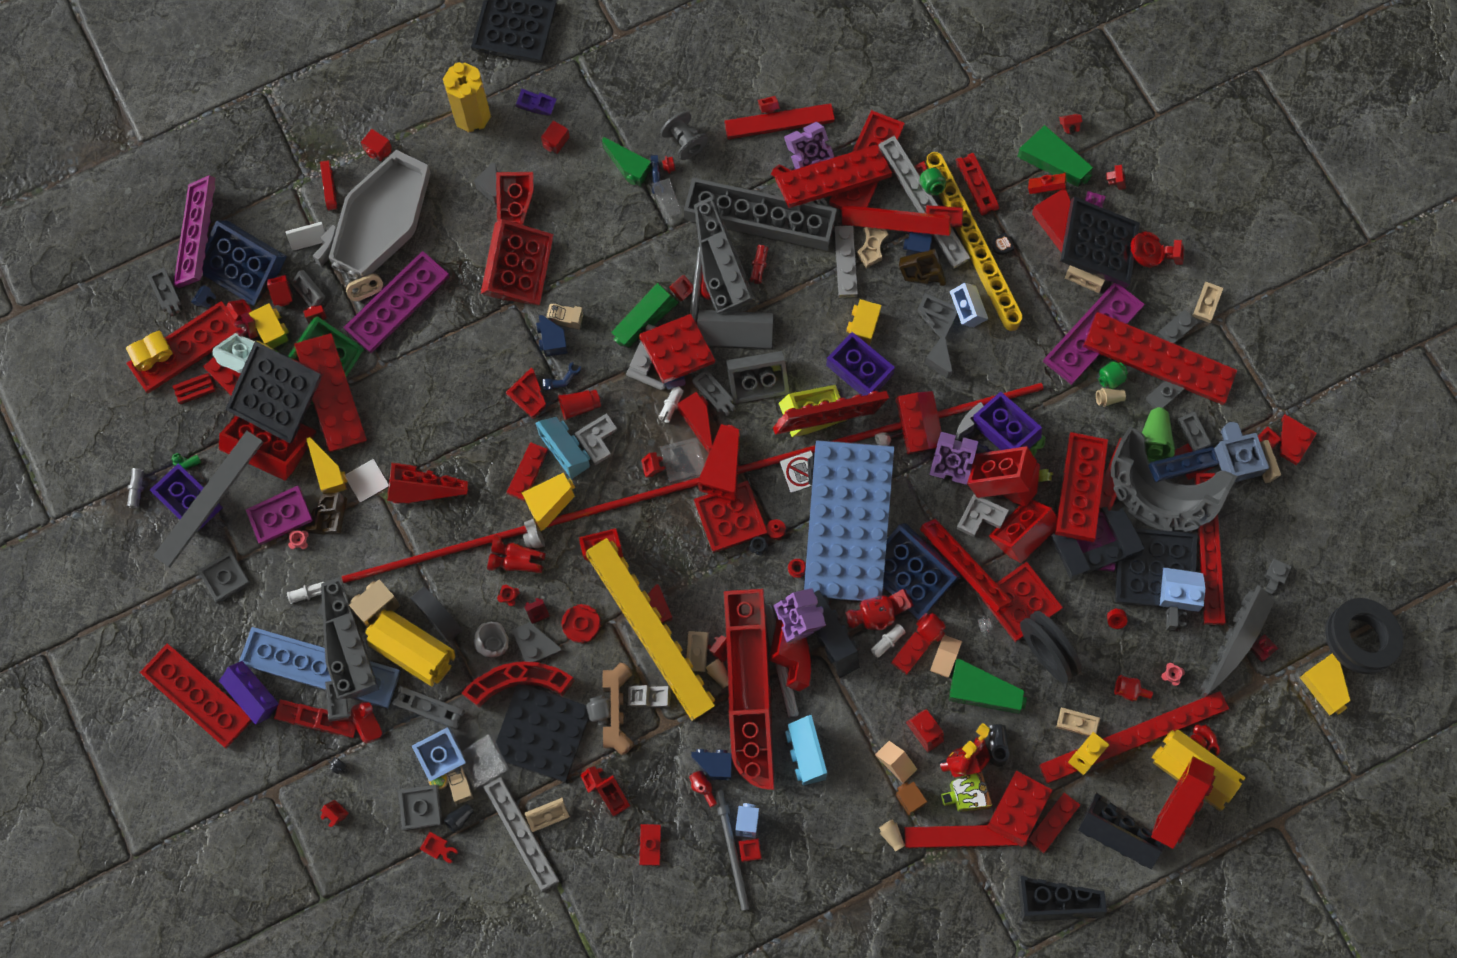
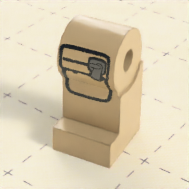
[546,304,583,330]
[446,765,474,805]

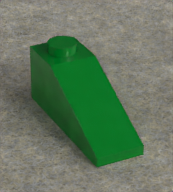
[602,137,652,187]

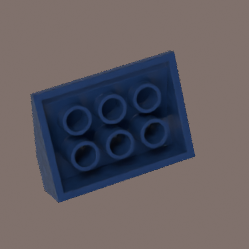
[202,221,287,306]
[883,523,962,619]

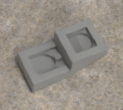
[313,225,336,267]
[956,402,984,440]
[628,685,671,707]

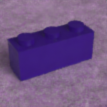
[219,660,279,725]

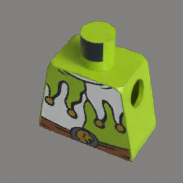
[941,771,992,812]

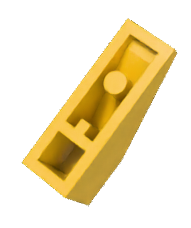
[306,437,348,494]

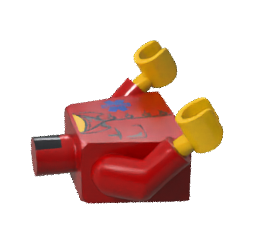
[940,723,991,777]

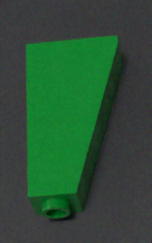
[1017,125,1093,187]
[611,283,679,348]
[949,659,1027,714]

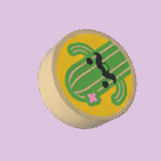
[428,774,449,790]

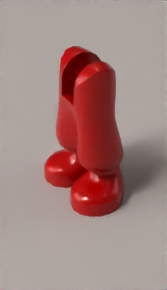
[487,535,546,573]

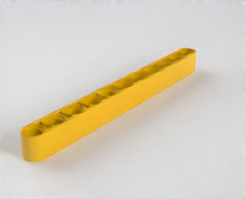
[926,152,1022,331]

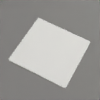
[346,459,389,502]

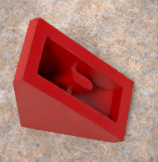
[596,775,630,816]

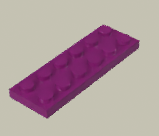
[173,175,215,288]
[343,251,450,354]
[1043,283,1144,385]

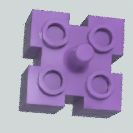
[784,122,834,169]
[930,432,978,485]
[774,588,826,642]

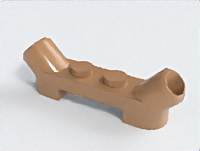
[603,663,633,755]

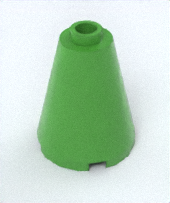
[1142,407,1175,462]

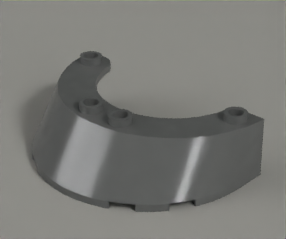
[1111,427,1237,532]

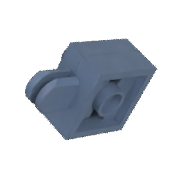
[1214,422,1269,482]

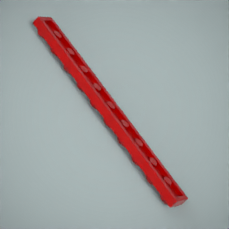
[1039,691,1229,784]

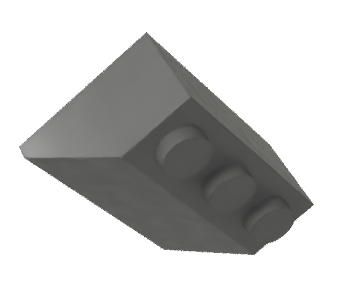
[726,351,789,404]

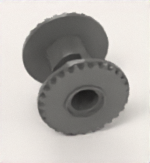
[660,111,709,160]

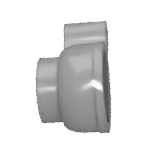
[523,518,545,549]

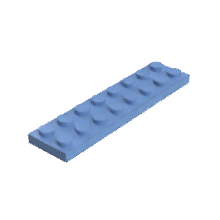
[239,627,401,709]

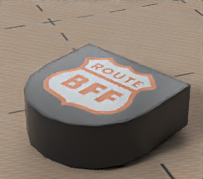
[992,233,1014,255]

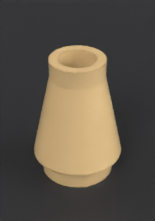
[1096,388,1126,407]
[705,659,728,689]
[879,819,905,851]

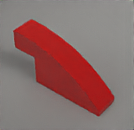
[769,616,811,692]

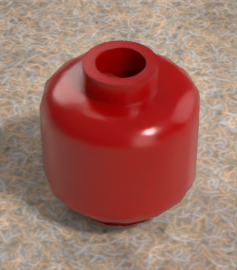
[916,613,946,642]

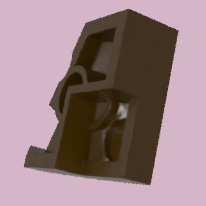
[899,249,946,286]
[302,492,347,534]

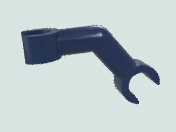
[651,155,664,194]
[543,362,581,390]

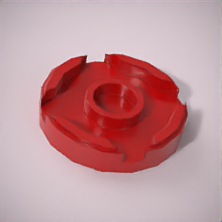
[1131,231,1165,268]
[561,604,601,644]

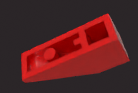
[677,392,712,453]

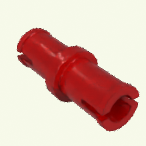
[749,245,769,284]

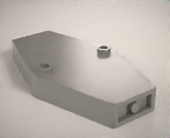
[329,150,431,280]

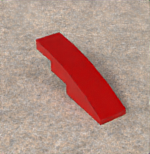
[274,699,356,738]

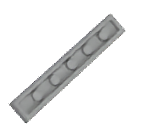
[484,777,560,892]

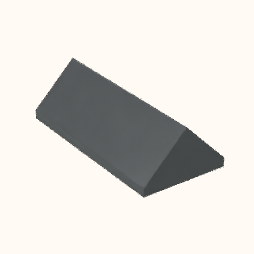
[697,310,773,349]

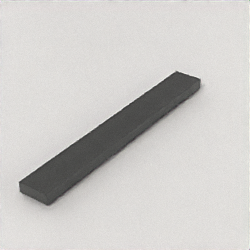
[153,431,264,568]

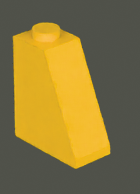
[522,473,575,531]
[1300,653,1350,715]

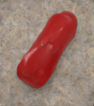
[1193,724,1220,757]

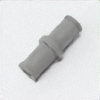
[127,468,144,508]

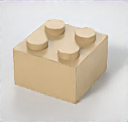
[349,580,400,628]

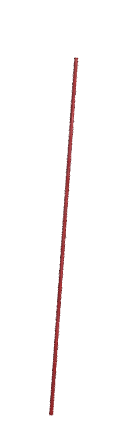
[342,383,1043,583]

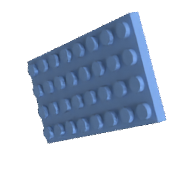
[804,440,894,601]

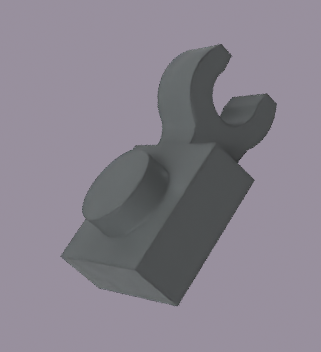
[1265,558,1291,595]

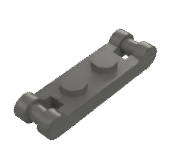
[392,686,465,730]

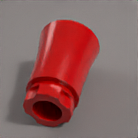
[558,389,601,421]

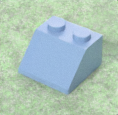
[1160,568,1205,612]
[412,727,466,781]

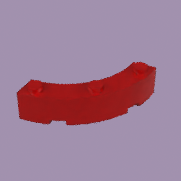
[462,662,575,708]

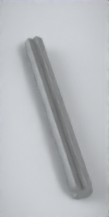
[765,604,799,718]

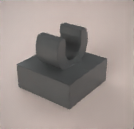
[1166,607,1187,631]

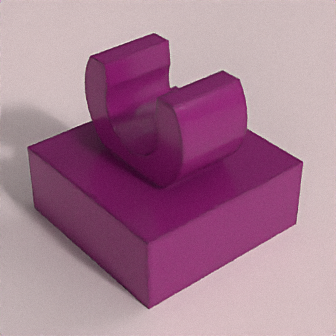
[1085,191,1106,207]

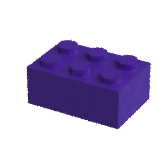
[826,332,895,396]
[973,392,1042,450]
[150,463,223,532]

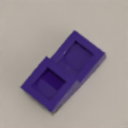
[515,89,556,116]

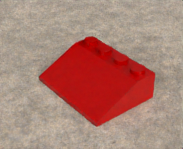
[480,219,554,306]
[219,416,316,481]

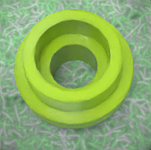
[1038,469,1053,482]

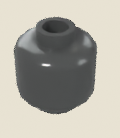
[586,695,611,725]

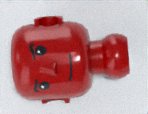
[845,596,895,630]

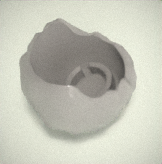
[473,621,509,658]

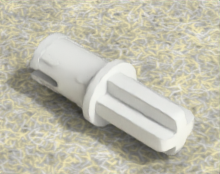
[658,387,683,423]
[287,582,324,604]
[871,624,906,658]

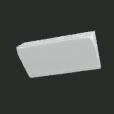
[286,222,326,251]

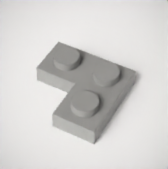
[575,413,617,465]
[957,494,1009,537]

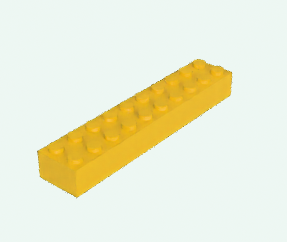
[586,538,715,721]

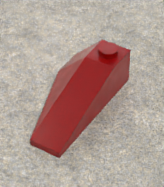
[496,172,534,225]
[387,463,468,504]

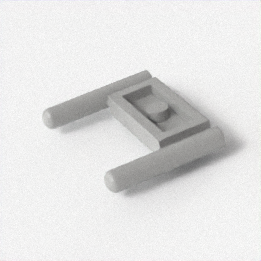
[626,324,666,390]

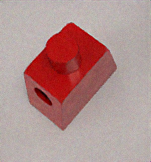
[906,709,944,753]

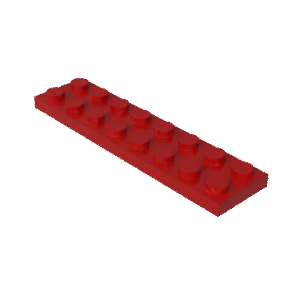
[1083,312,1237,405]

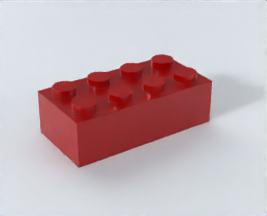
[1151,756,1216,849]

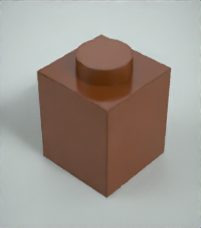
[896,782,927,815]

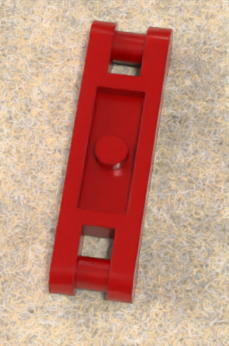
[955,153,999,216]

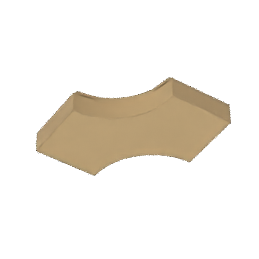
[857,227,889,268]

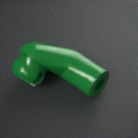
[171,453,202,470]

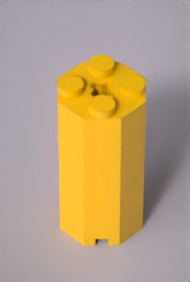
[443,62,491,132]
[366,609,455,687]
[1151,729,1245,811]

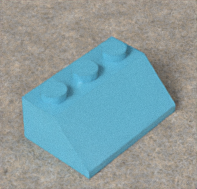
[536,417,590,479]
[785,715,827,785]

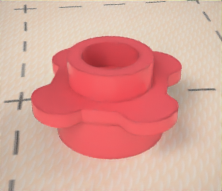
[288,530,309,549]
[1161,663,1185,686]

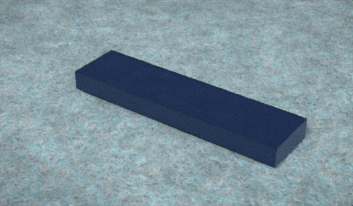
[1148,446,1219,482]

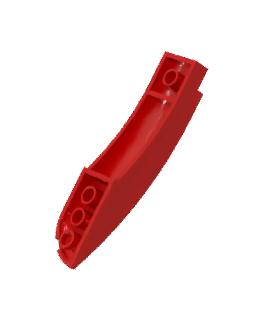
[724,589,774,790]

